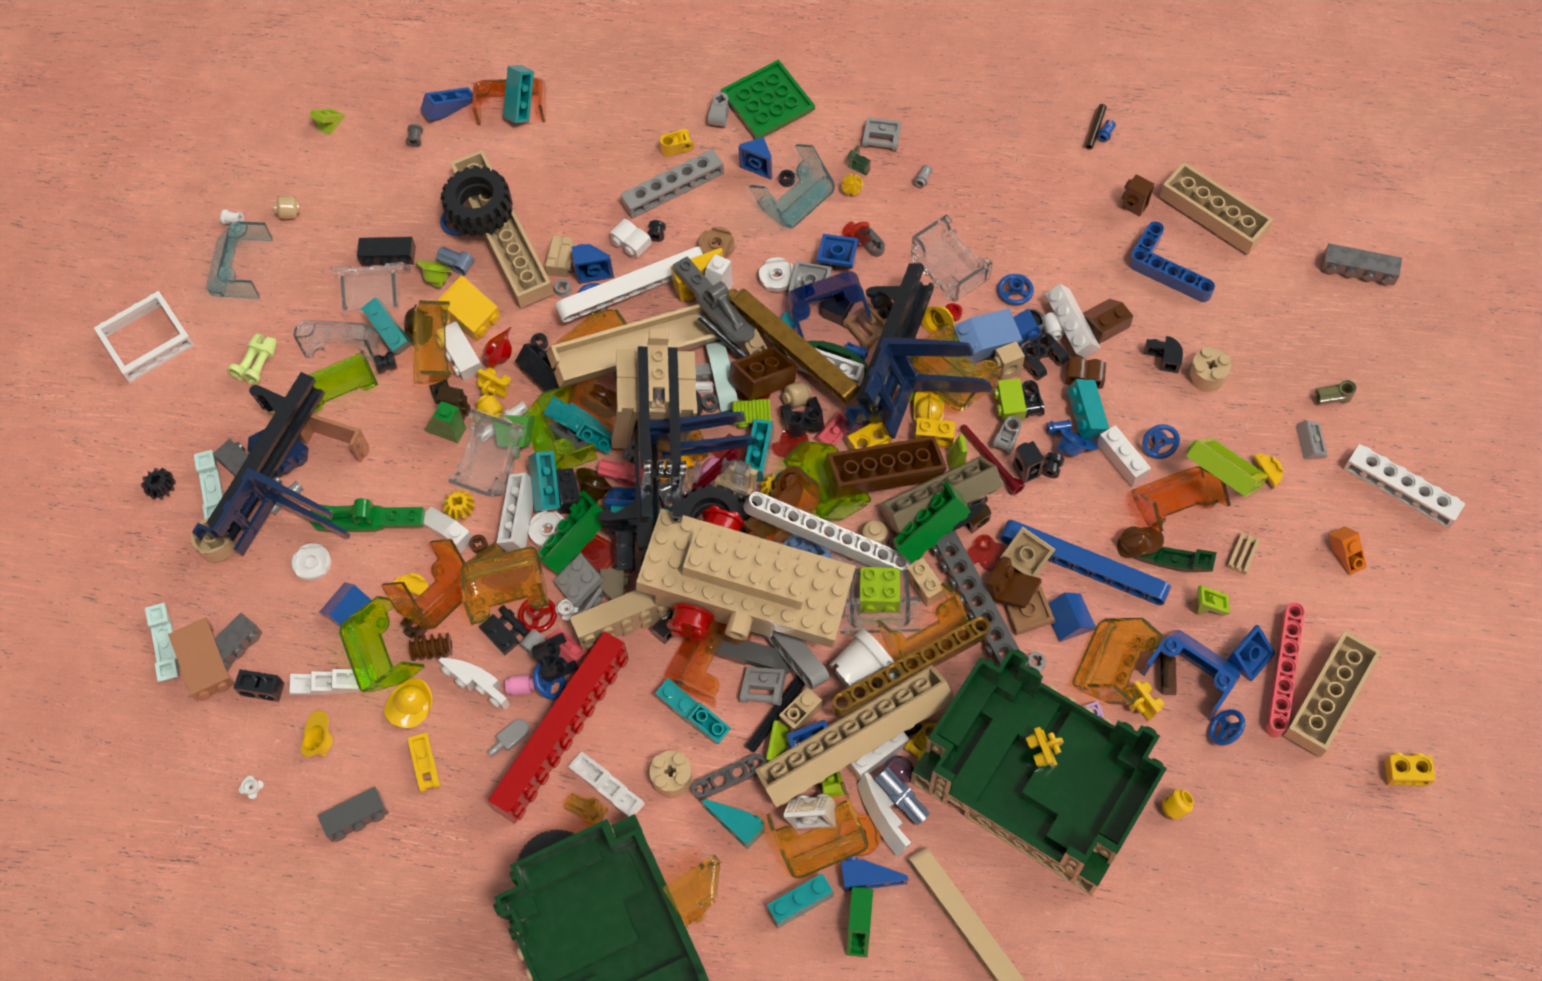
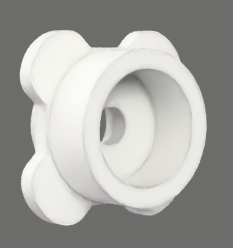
[555,598,578,621]
[239,775,264,799]

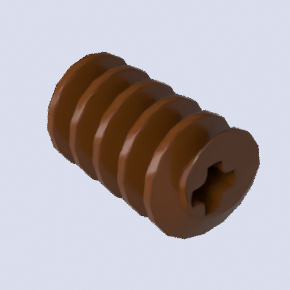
[409,632,453,661]

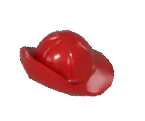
[482,327,512,368]

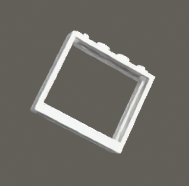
[94,291,194,383]

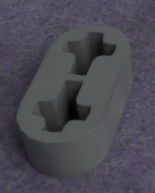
[858,226,885,257]

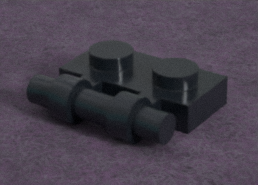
[478,605,529,656]

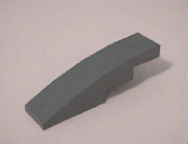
[708,633,791,675]

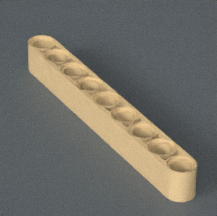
[908,847,1025,981]

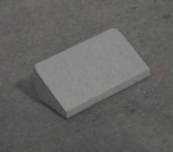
[1296,420,1328,459]
[575,588,604,615]

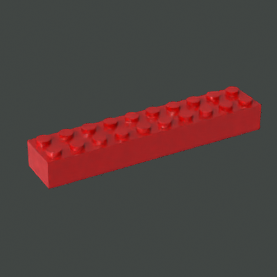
[488,631,629,824]

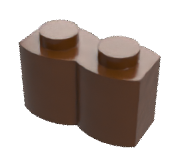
[1065,356,1106,389]

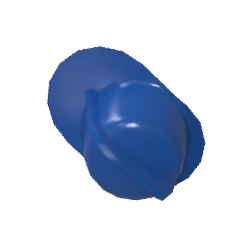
[1057,428,1098,457]

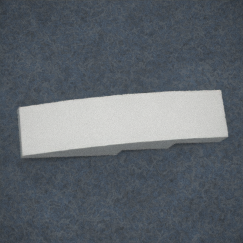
[289,669,374,695]
[568,751,645,817]
[857,772,911,857]

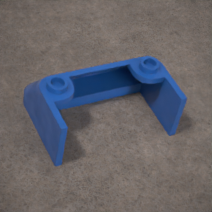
[1141,630,1240,721]

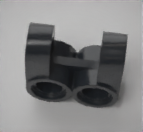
[1022,333,1069,380]
[780,396,824,438]
[532,633,579,682]

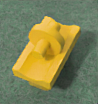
[476,367,511,398]
[1126,680,1164,721]
[1026,727,1064,767]

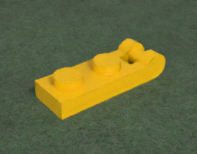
[407,732,441,793]

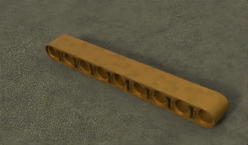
[729,288,860,405]
[832,617,990,717]

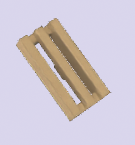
[1227,532,1260,575]

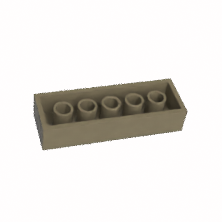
[879,456,1003,534]

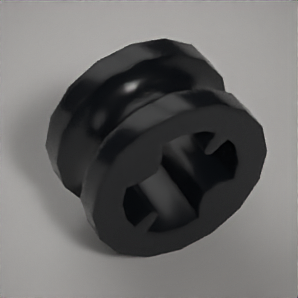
[779,170,795,187]
[531,333,548,350]

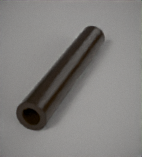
[1085,104,1107,150]

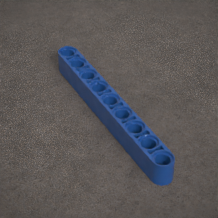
[999,520,1171,605]

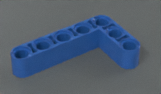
[1129,221,1215,302]

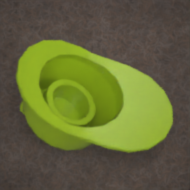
[416,260,452,288]

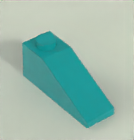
[702,799,765,850]

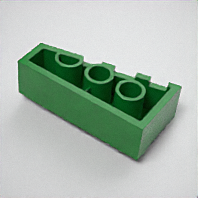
[893,481,971,563]
[537,490,605,575]

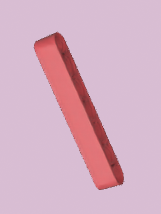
[1265,602,1305,738]

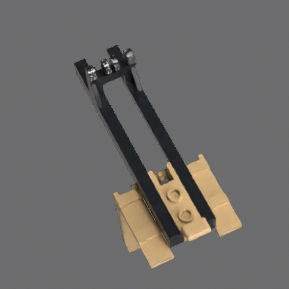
[612,328,697,523]

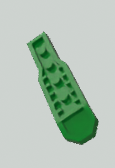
[309,498,425,532]

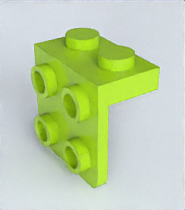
[859,567,900,615]

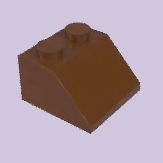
[1083,299,1133,344]

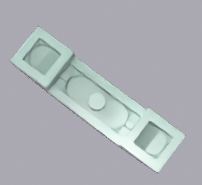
[706,341,738,412]
[194,450,224,519]
[145,603,179,683]

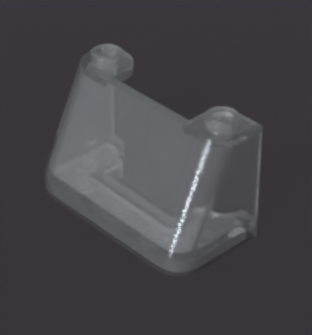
[293,320,382,361]

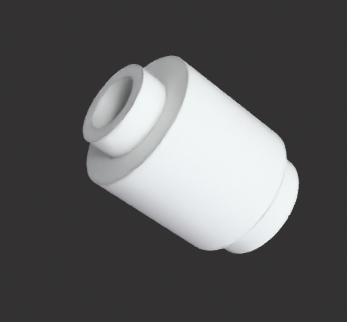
[1044,312,1065,341]

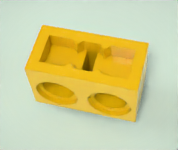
[915,418,955,448]
[847,422,892,450]
[1384,753,1436,786]

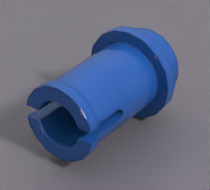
[1098,120,1116,142]
[845,342,869,360]
[1046,419,1072,435]

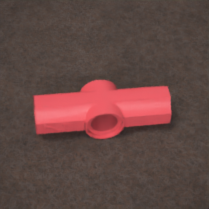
[597,459,636,486]

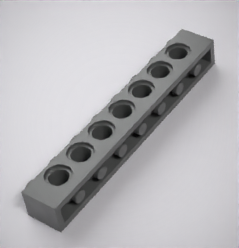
[931,530,1020,668]

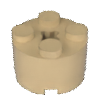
[1189,347,1231,392]
[191,518,237,563]
[650,751,693,798]

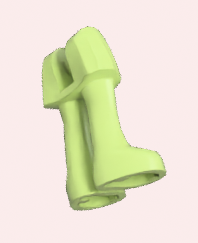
[227,333,277,385]

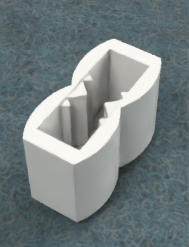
[610,219,652,258]

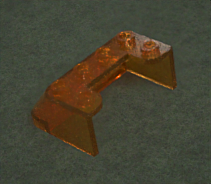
[665,621,752,708]

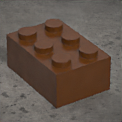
[728,346,798,401]

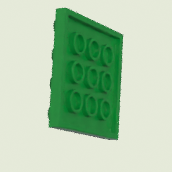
[721,59,815,139]

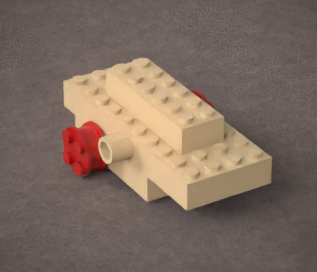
[636,505,856,648]

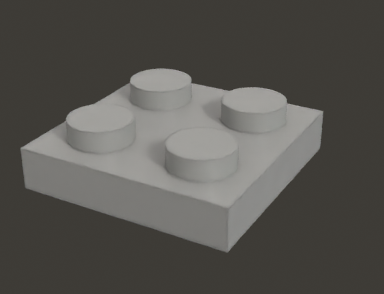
[553,553,605,608]

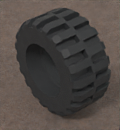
[441,166,513,237]
[682,484,749,534]

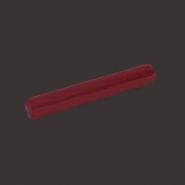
[682,449,739,498]

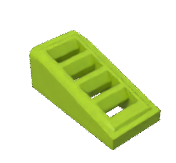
[947,435,967,470]

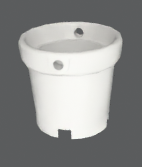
[829,628,894,695]

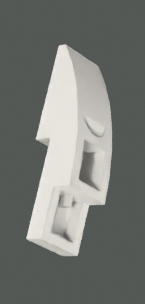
[438,658,510,710]

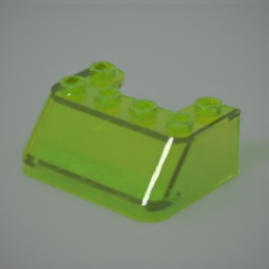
[783,441,871,521]

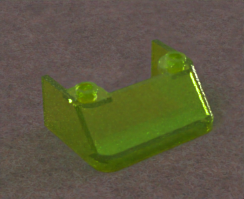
[307,352,378,413]
[523,385,598,470]
[339,596,425,693]

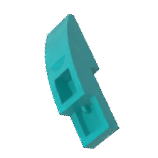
[543,396,612,454]
[654,678,731,744]

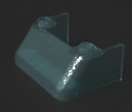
[748,144,835,228]
[206,221,273,299]

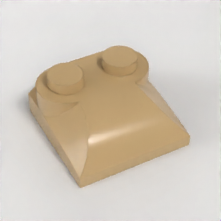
[1000,527,1055,577]

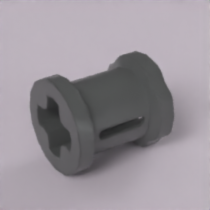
[406,124,423,147]

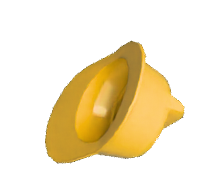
[921,306,955,336]
[913,391,944,423]
[301,710,334,758]

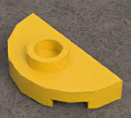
[1252,453,1283,489]
[393,573,430,601]

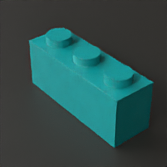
[503,65,534,123]
[361,297,413,355]
[1067,379,1110,439]
[744,419,774,482]
[528,451,560,513]
[767,873,833,928]

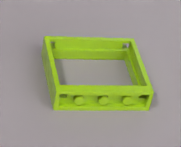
[1186,437,1269,497]

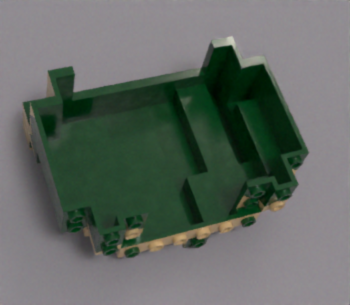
[910,648,1167,896]
[493,814,710,981]

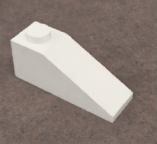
[423,507,472,554]

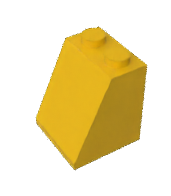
[437,275,500,341]

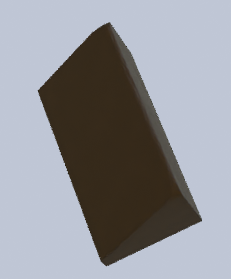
[1160,653,1177,695]

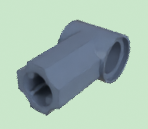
[436,246,475,276]

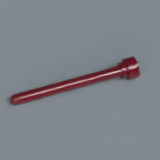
[960,424,1025,495]

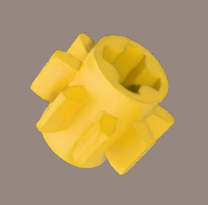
[841,173,863,197]

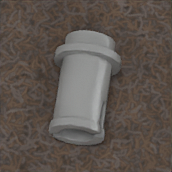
[914,165,932,188]

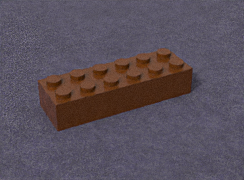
[823,436,947,498]

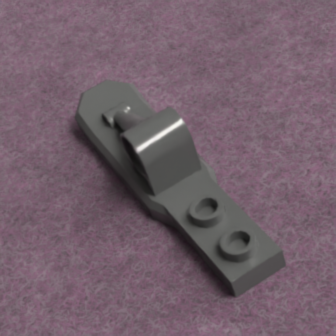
[672,256,755,343]

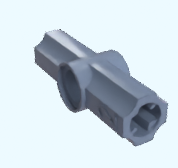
[874,766,930,825]

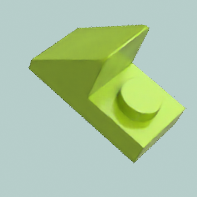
[309,108,345,134]
[1196,585,1230,616]
[820,771,845,798]

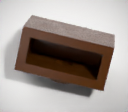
[1121,174,1155,217]

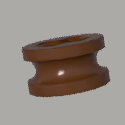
[469,534,488,554]

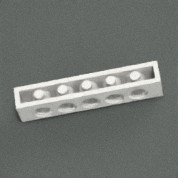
[1344,444,1466,529]

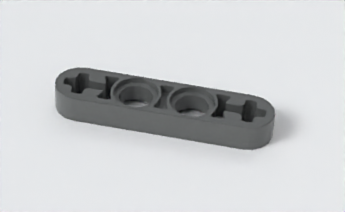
[691,754,766,800]

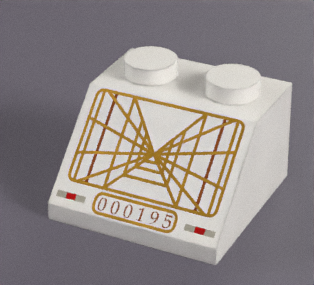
[784,794,836,829]

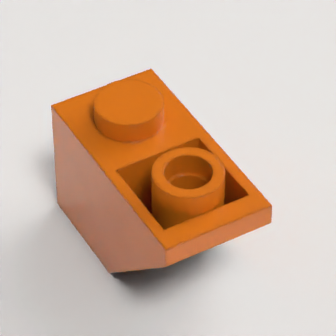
[1328,526,1367,575]

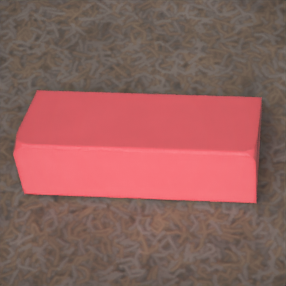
[813,411,852,450]
[546,628,589,665]

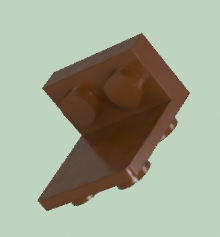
[986,556,1042,608]

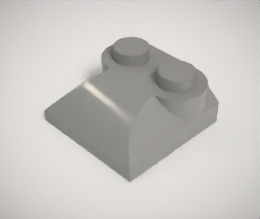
[788,261,832,304]

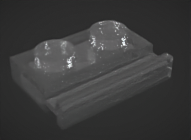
[720,458,751,495]
[682,461,703,495]

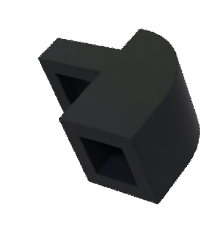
[1143,336,1183,373]

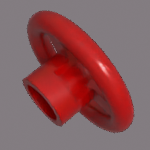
[518,596,557,633]

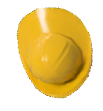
[384,678,432,728]

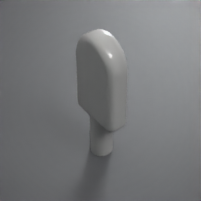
[487,719,530,757]

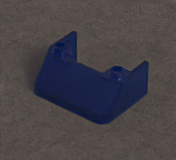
[788,271,872,339]

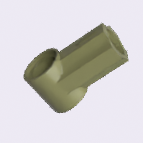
[1315,380,1357,405]

